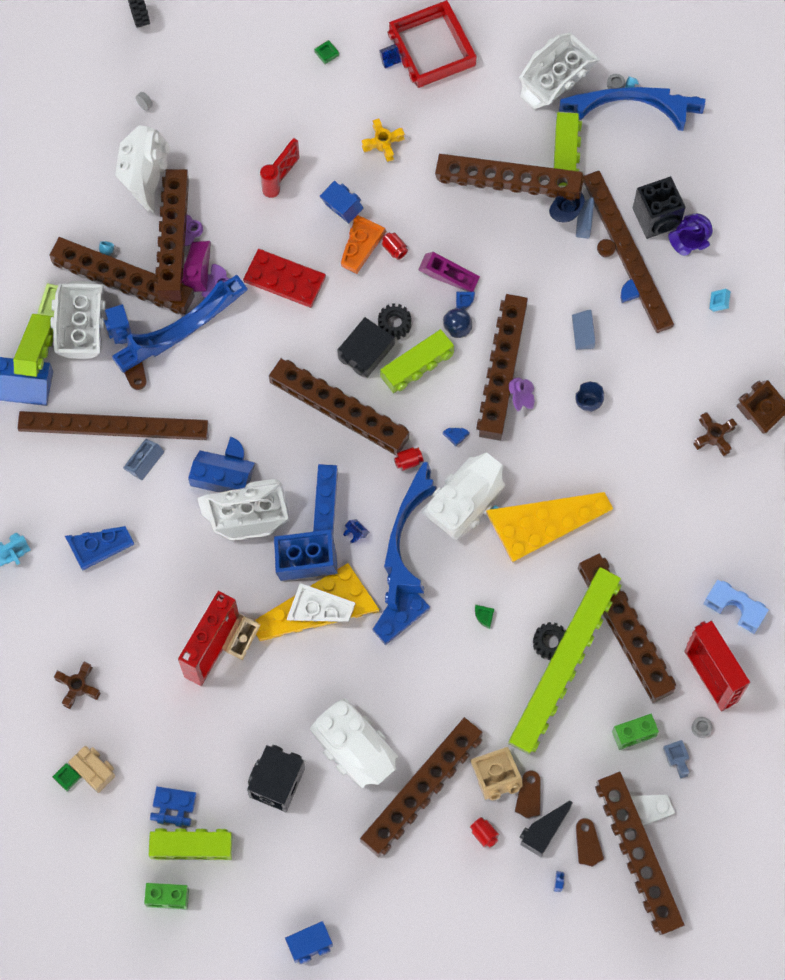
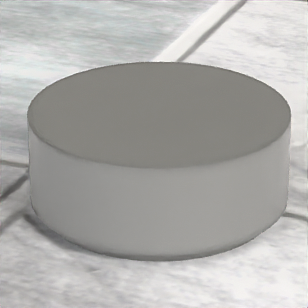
[607,74,625,89]
[136,92,152,110]
[691,717,712,738]

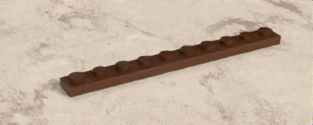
[583,170,674,333]
[17,411,209,440]

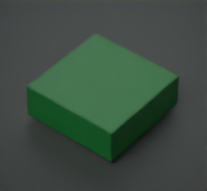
[314,40,339,64]
[52,762,81,791]

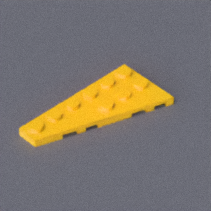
[485,492,613,562]
[254,563,380,641]

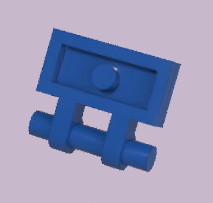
[150,786,197,827]

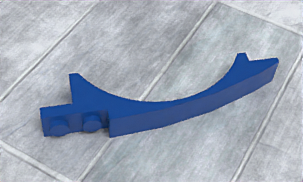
[559,87,706,131]
[112,275,248,373]
[384,462,437,611]

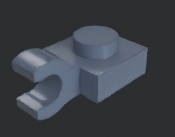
[663,740,690,779]

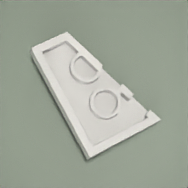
[287,583,356,622]
[603,795,675,834]

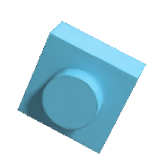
[709,289,731,312]

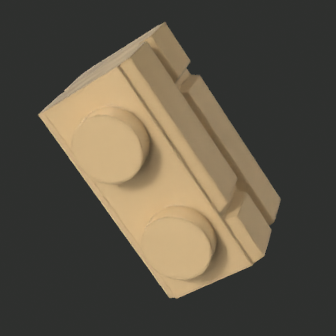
[222,614,261,660]
[68,746,115,793]

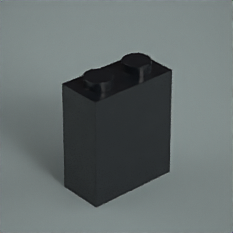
[337,317,395,378]

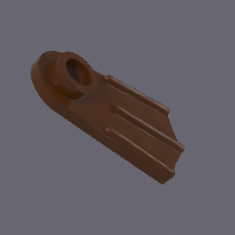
[124,362,147,390]
[515,770,540,819]
[576,818,604,867]

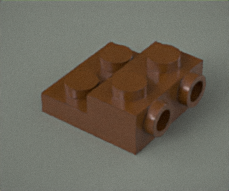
[736,380,785,434]

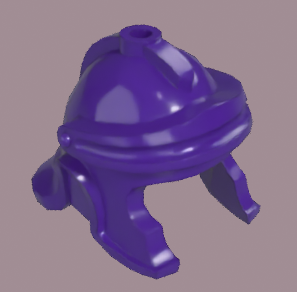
[668,213,713,256]

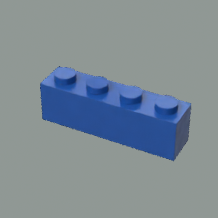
[313,464,338,535]

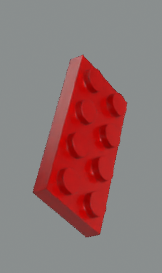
[243,248,326,308]

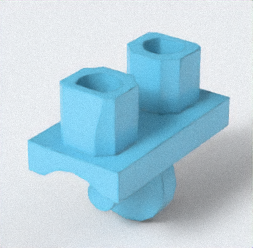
[0,533,31,567]

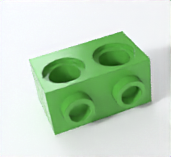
[612,713,659,750]
[144,883,189,910]

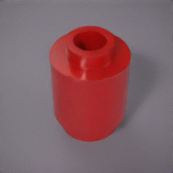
[382,232,408,260]
[394,447,424,471]
[470,817,499,848]

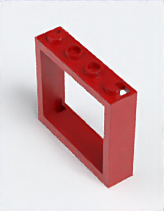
[387,0,477,88]
[178,590,239,686]
[684,620,751,712]

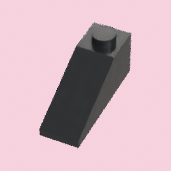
[519,800,573,857]

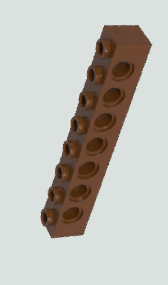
[435,153,584,200]
[154,169,189,301]
[49,237,195,315]
[476,294,528,441]
[269,358,409,455]
[578,553,676,703]
[360,717,483,858]
[595,772,685,935]

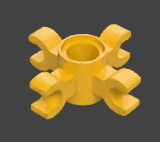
[361,118,405,162]

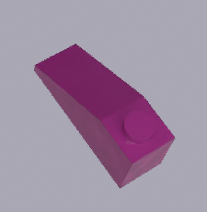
[182,241,211,292]
[418,252,480,292]

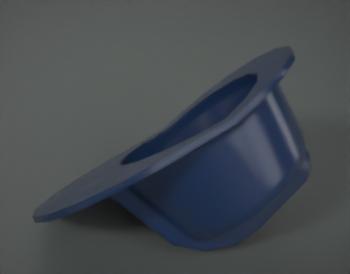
[549,192,585,223]

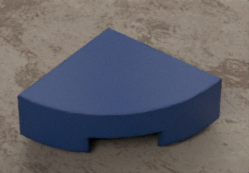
[620,279,639,303]
[456,292,475,309]
[443,428,470,446]
[225,437,244,460]
[554,871,564,892]

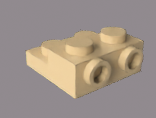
[470,747,523,800]

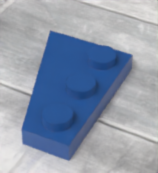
[65,526,135,571]
[373,593,430,645]

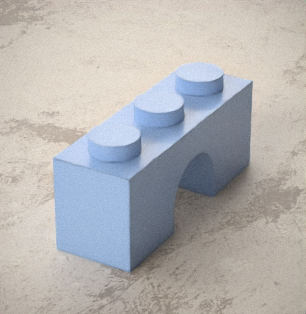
[704,580,769,634]

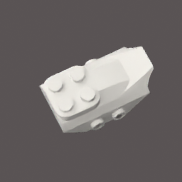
[519,33,600,110]
[115,125,170,214]
[51,281,106,359]
[420,452,505,540]
[197,479,289,541]
[310,698,399,788]

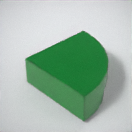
[475,604,494,629]

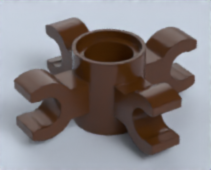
[693,412,737,456]
[54,661,101,709]

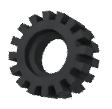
[128,0,150,28]
[378,303,411,340]
[533,622,566,660]

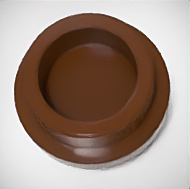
[597,239,615,257]

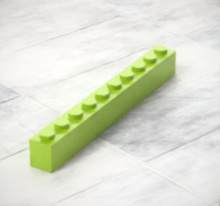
[508,567,622,755]

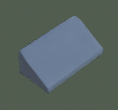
[576,198,594,239]
[572,310,595,350]
[123,439,164,480]

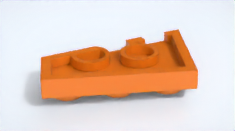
[341,215,386,274]

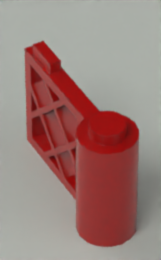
[260,138,300,198]

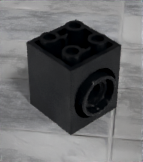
[632,176,686,239]
[247,745,305,812]

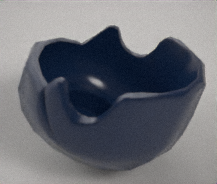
[443,308,472,338]
[575,381,604,412]

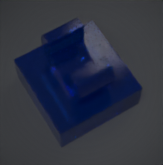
[379,44,401,68]
[343,519,370,543]

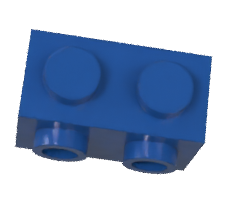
[320,180,364,224]
[104,304,131,344]
[285,921,333,964]

